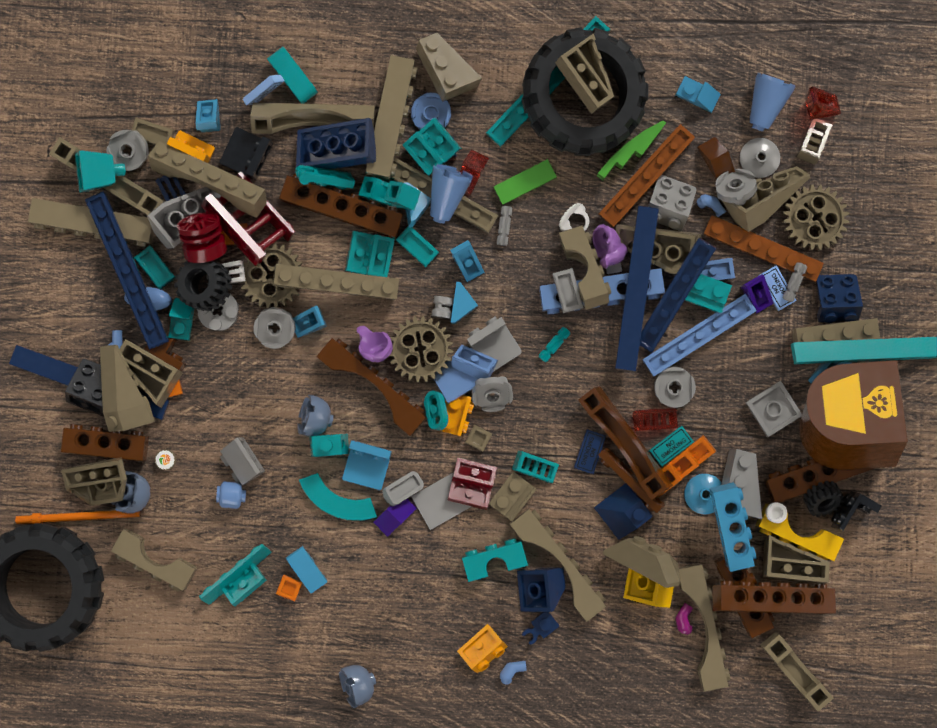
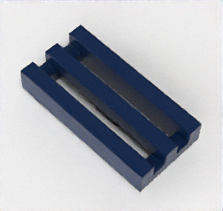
[155,176,186,201]

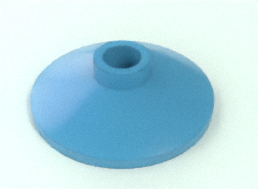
[684,474,722,514]

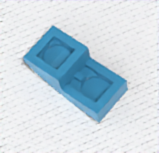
[286,546,328,593]

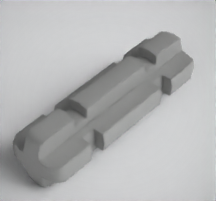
[497,206,512,246]
[783,262,807,302]

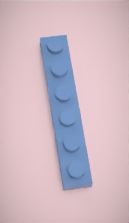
[642,294,757,377]

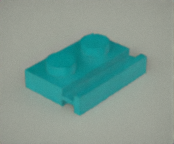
[685,274,732,314]

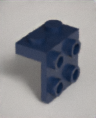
[816,274,863,323]

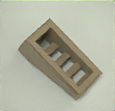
[797,117,832,164]

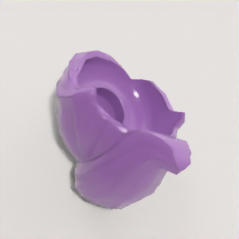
[593,224,628,269]
[357,326,393,362]

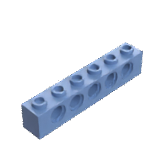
[539,268,665,314]

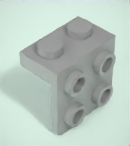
[648,175,696,231]
[467,316,521,372]

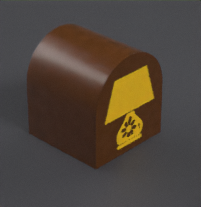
[799,361,908,470]

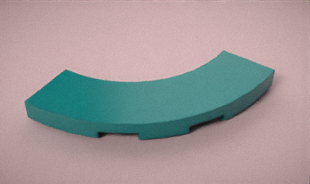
[299,473,377,520]

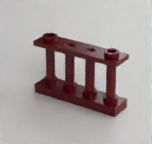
[201,172,295,266]

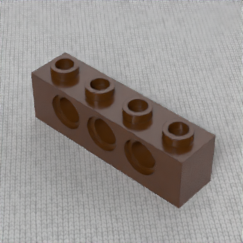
[61,424,149,461]
[714,557,775,638]

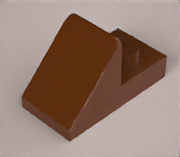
[144,339,186,371]

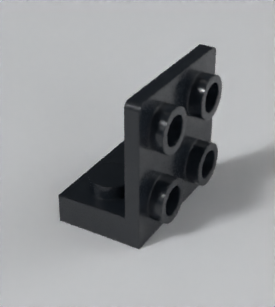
[219,127,273,180]
[65,359,104,417]
[831,492,882,531]

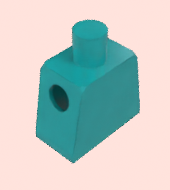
[75,150,126,193]
[309,434,349,457]

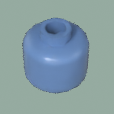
[216,481,246,509]

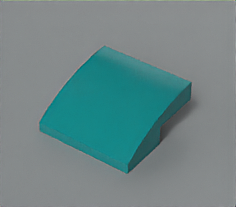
[403,118,462,176]
[345,231,395,277]

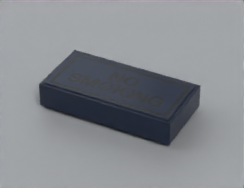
[574,429,606,474]

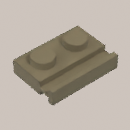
[489,471,537,521]

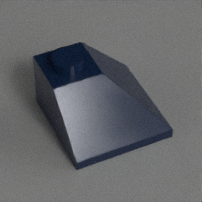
[594,483,653,540]
[517,567,565,612]

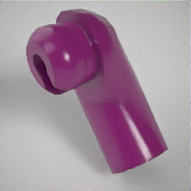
[675,603,693,635]

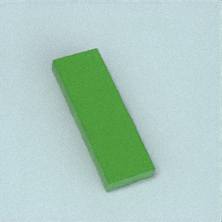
[493,159,557,205]

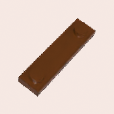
[598,448,665,513]

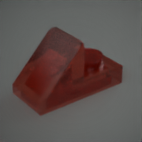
[460,149,489,195]

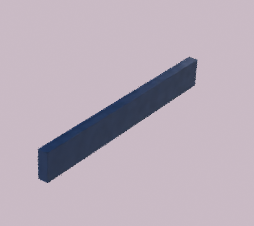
[85,191,169,350]
[615,206,659,371]
[9,345,170,420]

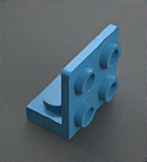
[342,440,392,490]

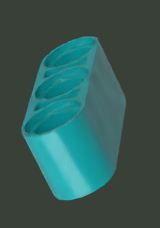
[267,47,318,104]

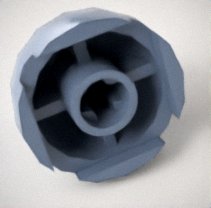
[297,394,333,436]
[111,471,150,514]
[339,665,376,708]

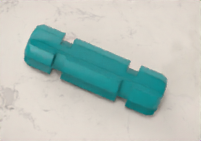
[538,327,570,362]

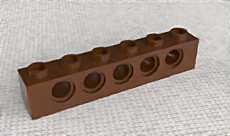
[279,174,404,240]
[764,459,875,503]
[713,581,836,614]

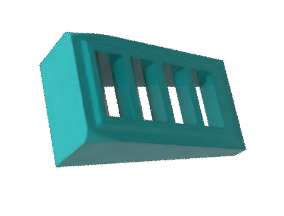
[512,451,559,484]

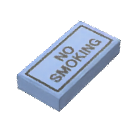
[243,75,284,105]
[758,265,797,311]

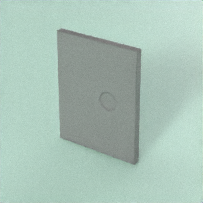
[411,473,472,530]

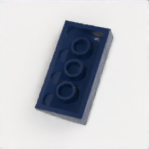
[296,118,376,169]

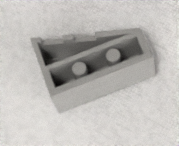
[721,449,762,519]

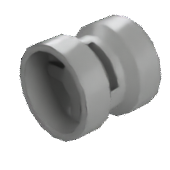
[431,296,454,319]

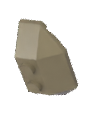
[61,457,127,505]
[603,536,680,588]

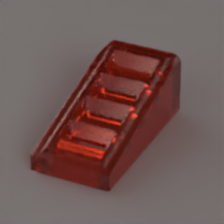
[633,408,678,431]

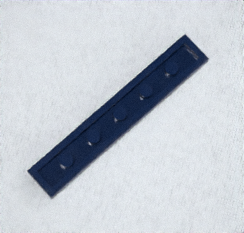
[640,238,716,353]

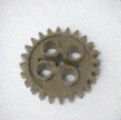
[782,185,849,251]
[241,242,303,308]
[389,316,454,382]

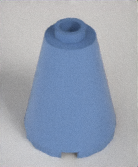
[749,73,795,132]
[430,164,473,224]

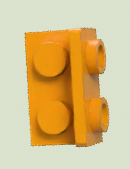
[167,130,215,163]
[441,395,474,437]
[457,624,508,673]

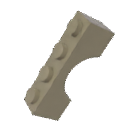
[559,226,611,310]
[791,318,880,342]
[111,528,198,592]
[760,632,834,712]

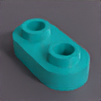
[424,391,448,431]

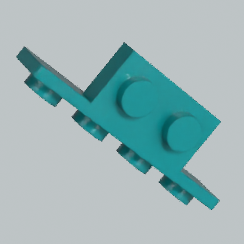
[199,544,271,607]

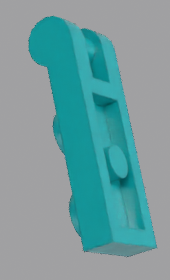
[295,165,355,189]

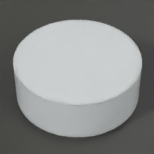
[765,502,787,523]

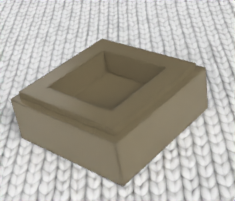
[465,425,492,452]

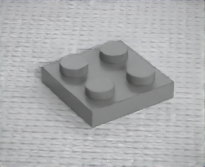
[745,381,802,437]

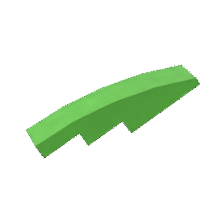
[597,121,666,181]

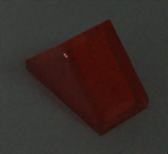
[805,86,841,120]

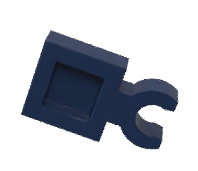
[522,612,560,645]

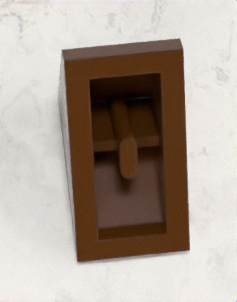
[697,137,735,180]

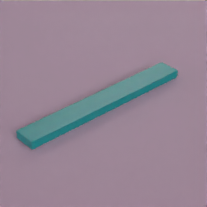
[486,16,611,147]
[791,337,937,364]

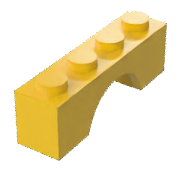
[755,503,844,561]

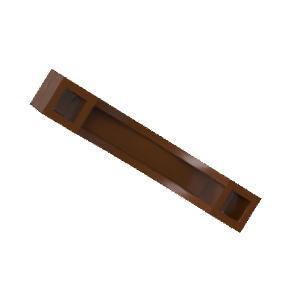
[316,338,426,436]
[578,386,673,500]

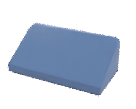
[451,344,498,379]

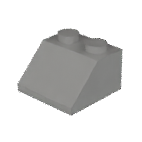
[220,437,265,485]

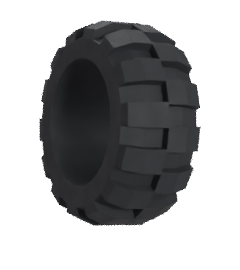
[522,27,649,156]
[0,523,104,652]

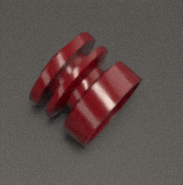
[177,212,227,263]

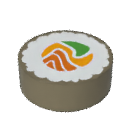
[155,450,176,470]

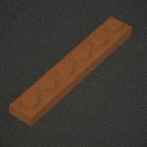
[598,124,695,228]
[703,215,824,282]

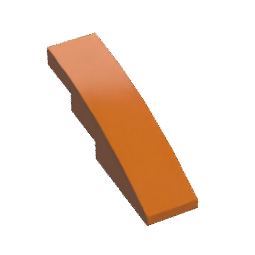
[658,435,716,498]

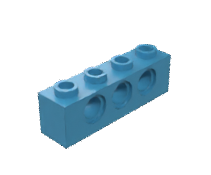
[709,482,756,572]

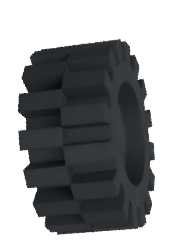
[803,481,844,517]

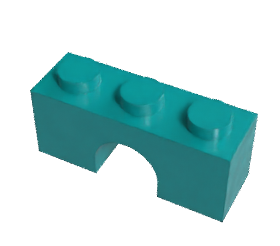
[358,176,421,211]
[462,538,528,582]

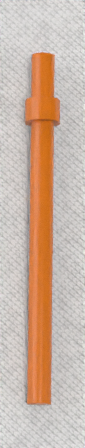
[15,510,140,524]

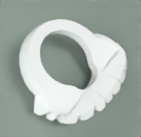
[559,203,589,232]

